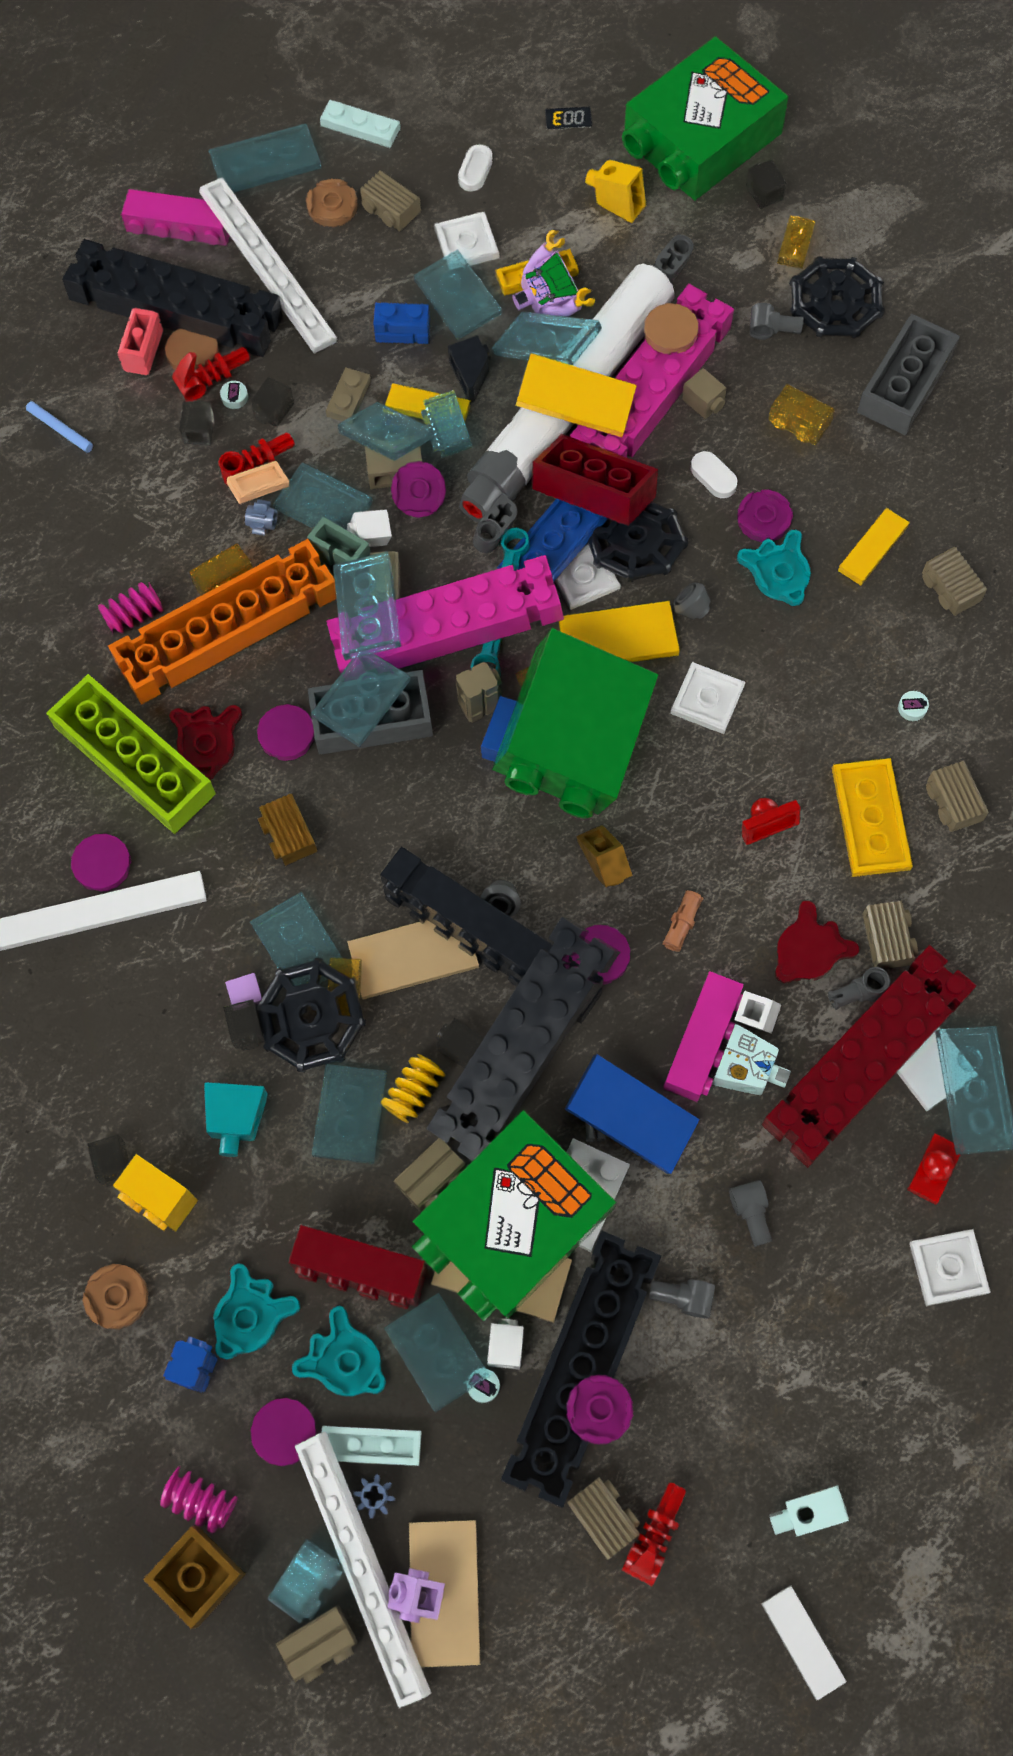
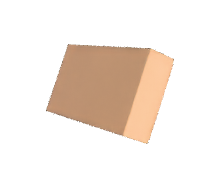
[227,461,289,504]

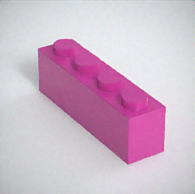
[121,189,230,246]
[663,971,744,1103]

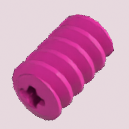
[98,582,163,634]
[161,1466,238,1534]

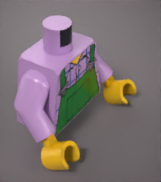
[512,230,595,319]

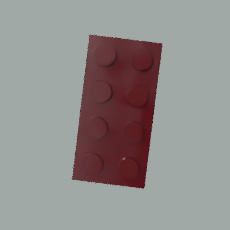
[532,434,658,526]
[288,1225,428,1310]

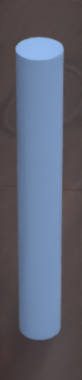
[26,401,93,453]

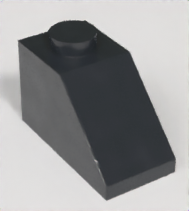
[448,335,491,403]

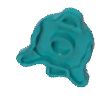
[737,530,811,606]
[213,1263,301,1360]
[292,1306,386,1397]

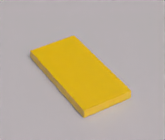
[516,353,637,437]
[558,601,680,662]
[832,758,913,877]

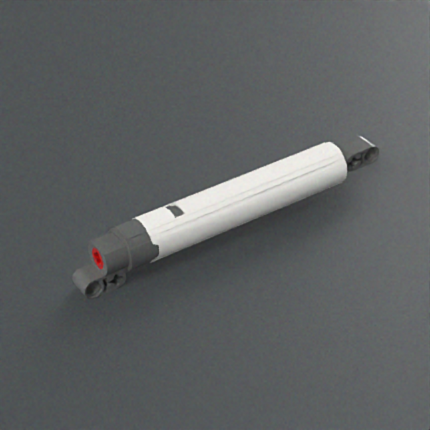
[459,235,693,553]

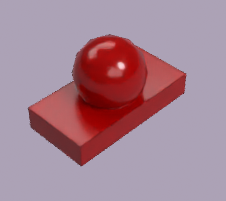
[742,797,801,845]
[907,1133,963,1205]

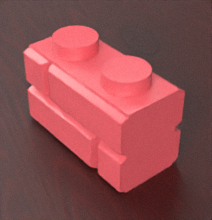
[117,308,163,375]

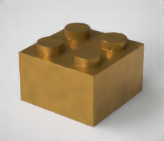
[143,1526,245,1629]

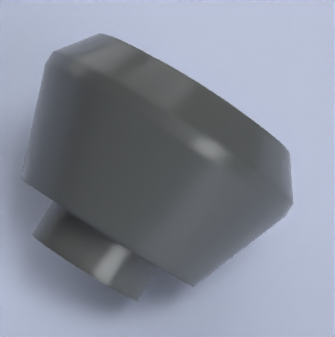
[674,582,710,619]
[481,880,521,917]

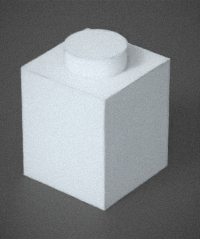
[347,509,392,547]
[735,991,781,1034]
[487,1319,524,1370]

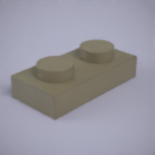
[326,367,371,424]

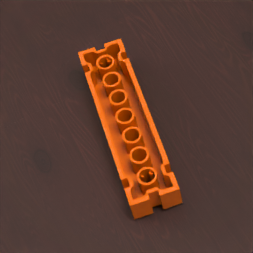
[108,539,339,705]

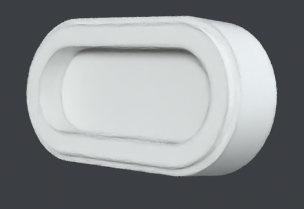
[459,145,492,191]
[691,451,737,498]

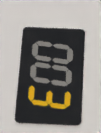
[545,107,592,129]

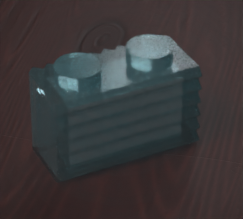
[421,390,473,458]
[267,1539,342,1623]

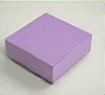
[225,973,262,1012]

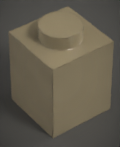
[682,368,727,419]

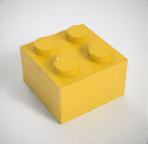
[113,1154,198,1232]

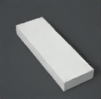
[761,1586,846,1700]

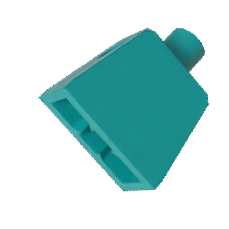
[204,1082,268,1157]

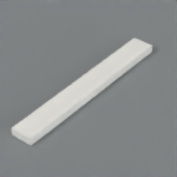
[200,178,337,353]
[0,871,207,951]
[295,1431,431,1708]

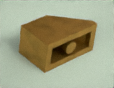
[576,825,633,887]

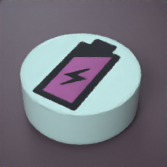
[220,381,248,409]
[898,691,929,721]
[467,1369,500,1403]

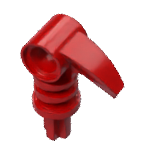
[172,347,250,402]
[219,433,295,486]
[621,1483,686,1586]

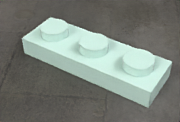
[320,100,400,148]
[322,1426,421,1466]

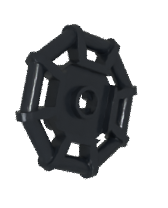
[789,256,885,338]
[588,502,688,583]
[255,957,366,1073]

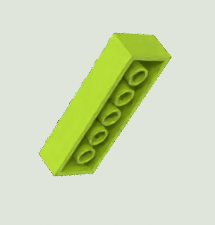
[46,674,216,835]

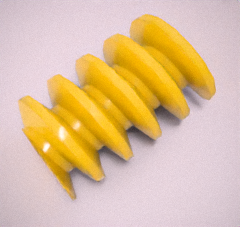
[381,1054,446,1123]

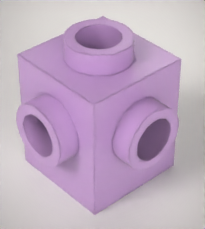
[387,1568,445,1623]

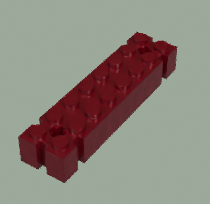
[762,945,977,1168]

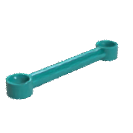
[471,528,530,676]

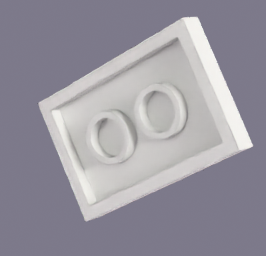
[566,1138,630,1252]

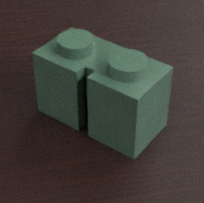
[307,517,371,580]

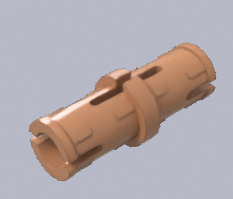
[663,890,703,952]

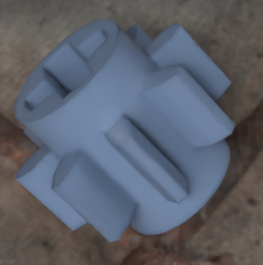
[245,499,278,536]
[353,1474,396,1518]

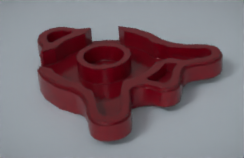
[169,705,242,780]
[775,901,859,983]

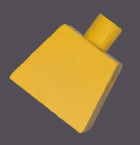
[585,160,646,223]

